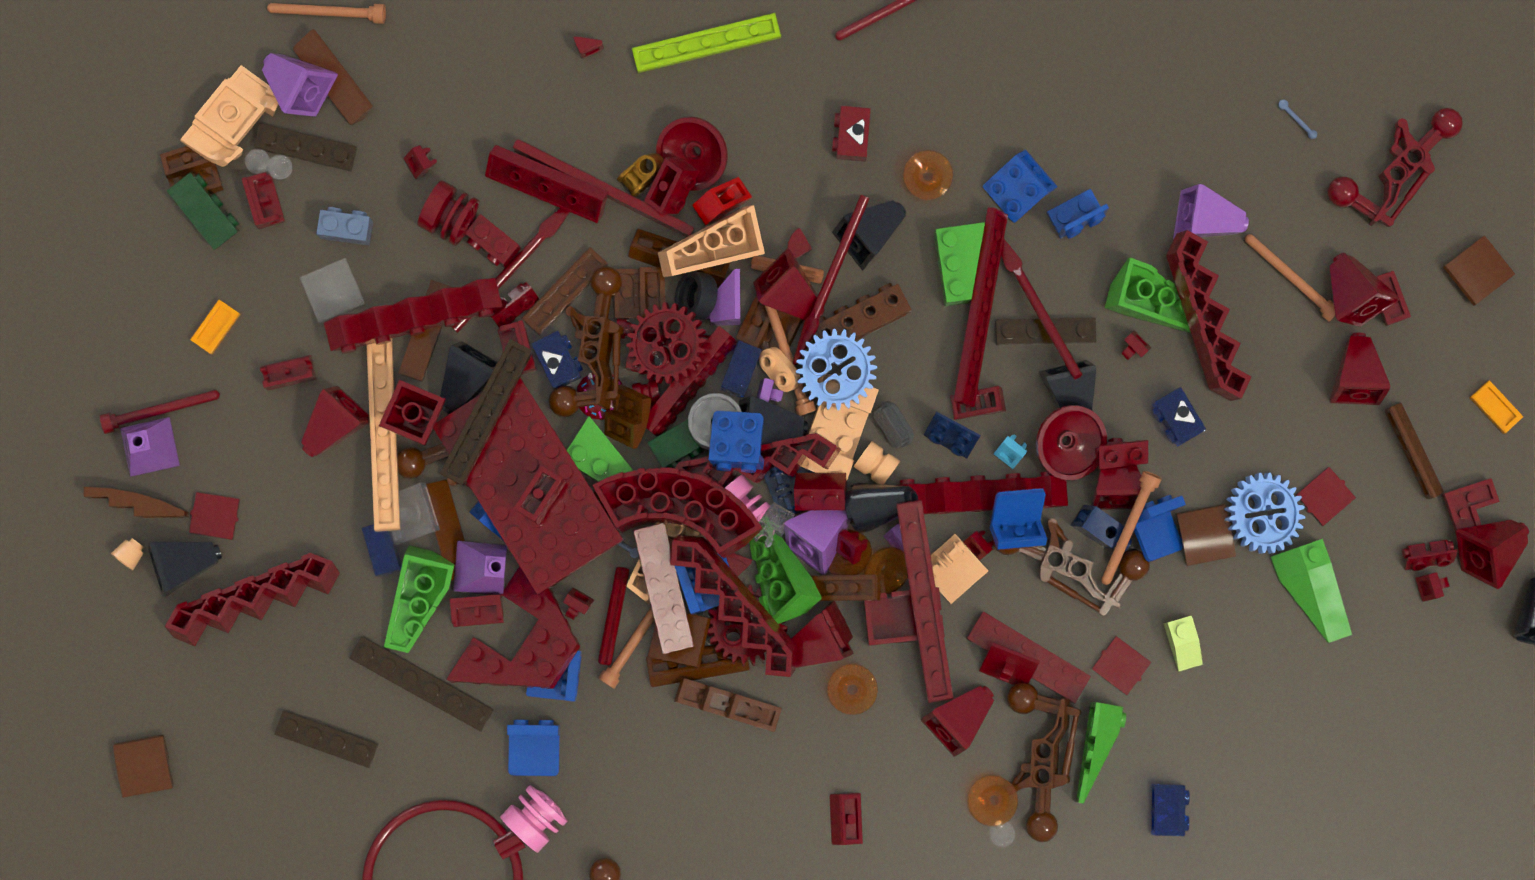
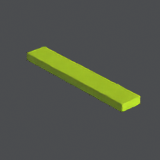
[632,13,781,73]

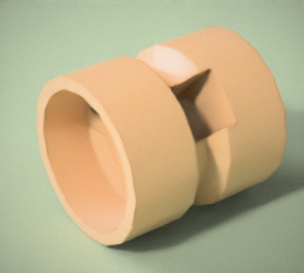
[854,441,900,485]

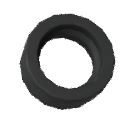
[675,271,718,320]

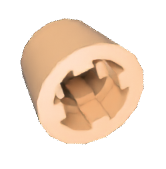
[111,538,144,571]

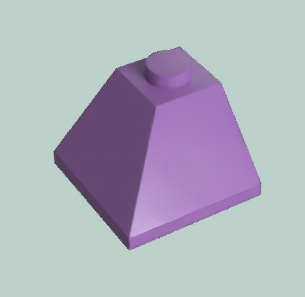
[705,269,740,325]

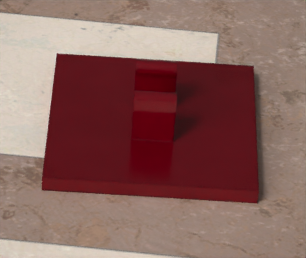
[979,643,1040,685]

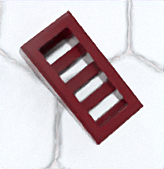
[950,386,1006,420]

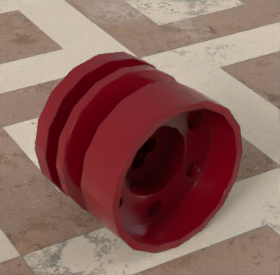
[417,180,480,246]

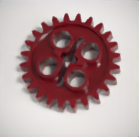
[626,302,708,384]
[707,585,788,667]

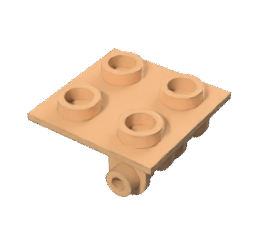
[931,534,988,604]

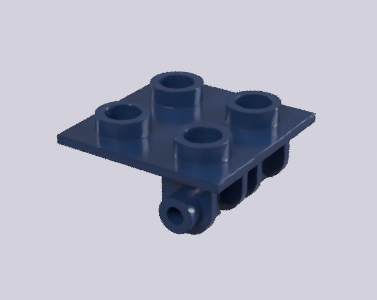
[924,411,981,459]
[764,466,815,520]

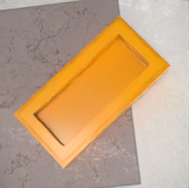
[190,300,241,355]
[1469,380,1523,434]

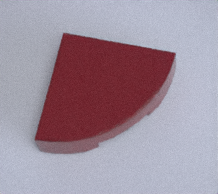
[787,228,812,259]

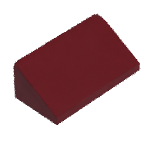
[830,793,863,845]

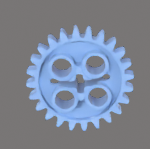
[796,329,877,410]
[1225,473,1305,554]

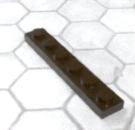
[440,339,533,486]
[349,637,494,732]

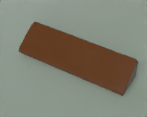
[293,29,373,125]
[628,229,731,288]
[1385,403,1444,500]
[422,479,465,582]
[646,644,750,687]

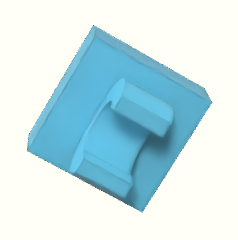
[994,434,1027,469]

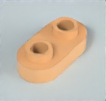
[759,347,801,392]

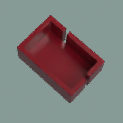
[863,587,945,646]

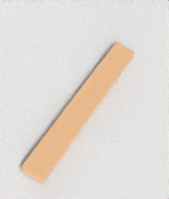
[367,339,401,532]

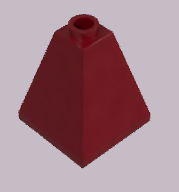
[753,248,824,320]
[1329,253,1400,327]
[1330,332,1390,405]
[379,380,446,446]
[301,386,370,457]
[1091,438,1142,510]
[1456,520,1529,589]
[792,613,854,668]
[921,686,994,757]

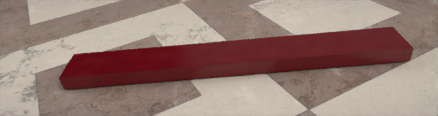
[513,139,694,237]
[954,208,1008,407]
[896,499,954,703]

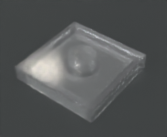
[300,258,366,324]
[391,482,440,545]

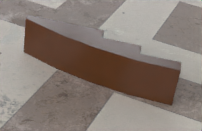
[84,487,189,518]
[674,678,782,732]

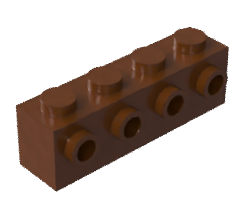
[812,283,912,352]

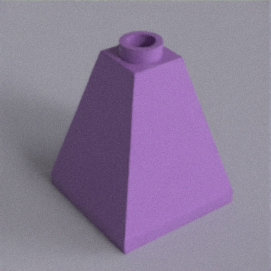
[262,53,338,117]
[1173,184,1249,239]
[120,417,180,477]
[784,509,851,575]
[453,541,507,595]

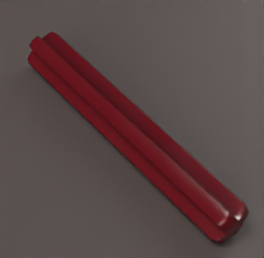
[598,567,629,666]

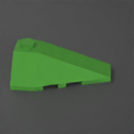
[1105,258,1191,333]
[749,516,822,624]
[1270,539,1352,643]
[384,545,454,653]
[1076,702,1126,804]

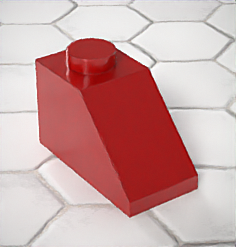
[692,177,752,225]

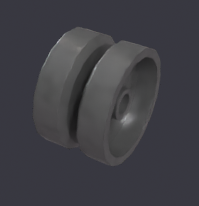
[688,393,742,450]

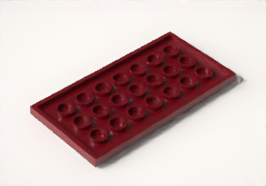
[433,377,624,595]

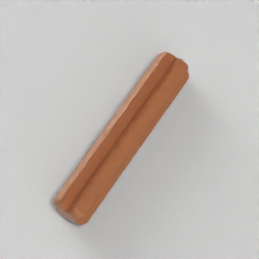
[751,256,824,283]

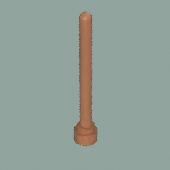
[267,3,386,24]
[1245,234,1335,322]
[765,305,816,416]
[1101,471,1162,585]
[598,608,654,689]

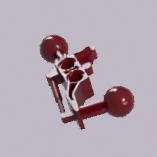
[1328,108,1463,227]

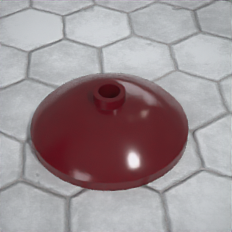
[656,117,728,191]
[1036,405,1107,480]

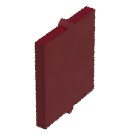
[1296,467,1356,526]
[189,492,240,540]
[822,601,853,648]
[1092,636,1152,696]

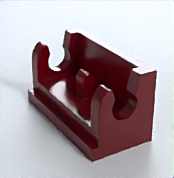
[241,172,285,229]
[497,320,537,375]
[260,355,317,391]
[450,594,504,627]

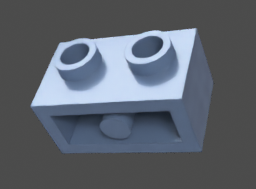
[316,207,373,246]

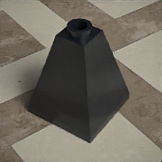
[832,200,906,271]
[440,341,498,414]
[1039,360,1096,410]
[739,396,808,445]
[148,542,222,597]

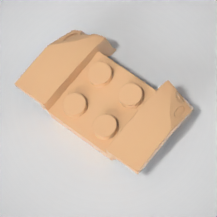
[180,65,278,167]
[801,374,878,479]

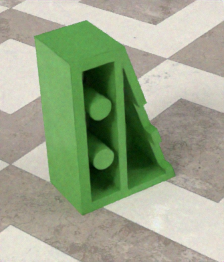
[934,222,985,307]
[567,416,633,482]

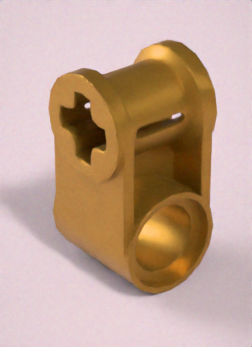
[617,153,664,197]

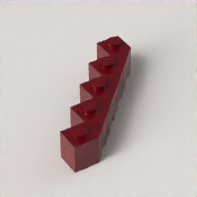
[1166,230,1252,401]
[324,278,503,354]
[675,433,842,488]
[896,471,1068,515]
[671,535,797,677]
[165,553,340,646]

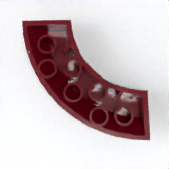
[593,467,763,559]

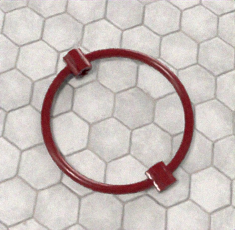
[362,800,526,880]

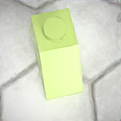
[1164,616,1203,672]

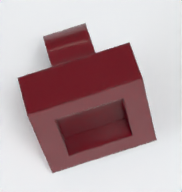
[403,145,437,179]
[1121,330,1151,360]
[836,529,868,565]
[963,530,993,561]
[1415,572,1450,602]
[563,588,594,620]

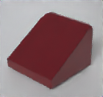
[573,37,604,58]

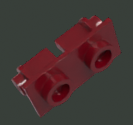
[490,282,539,327]
[1095,440,1148,469]
[1402,539,1458,571]

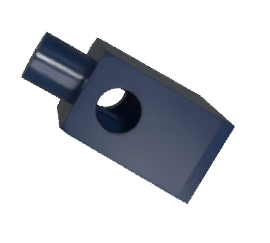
[1070,505,1132,551]

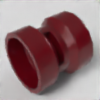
[632,379,660,405]

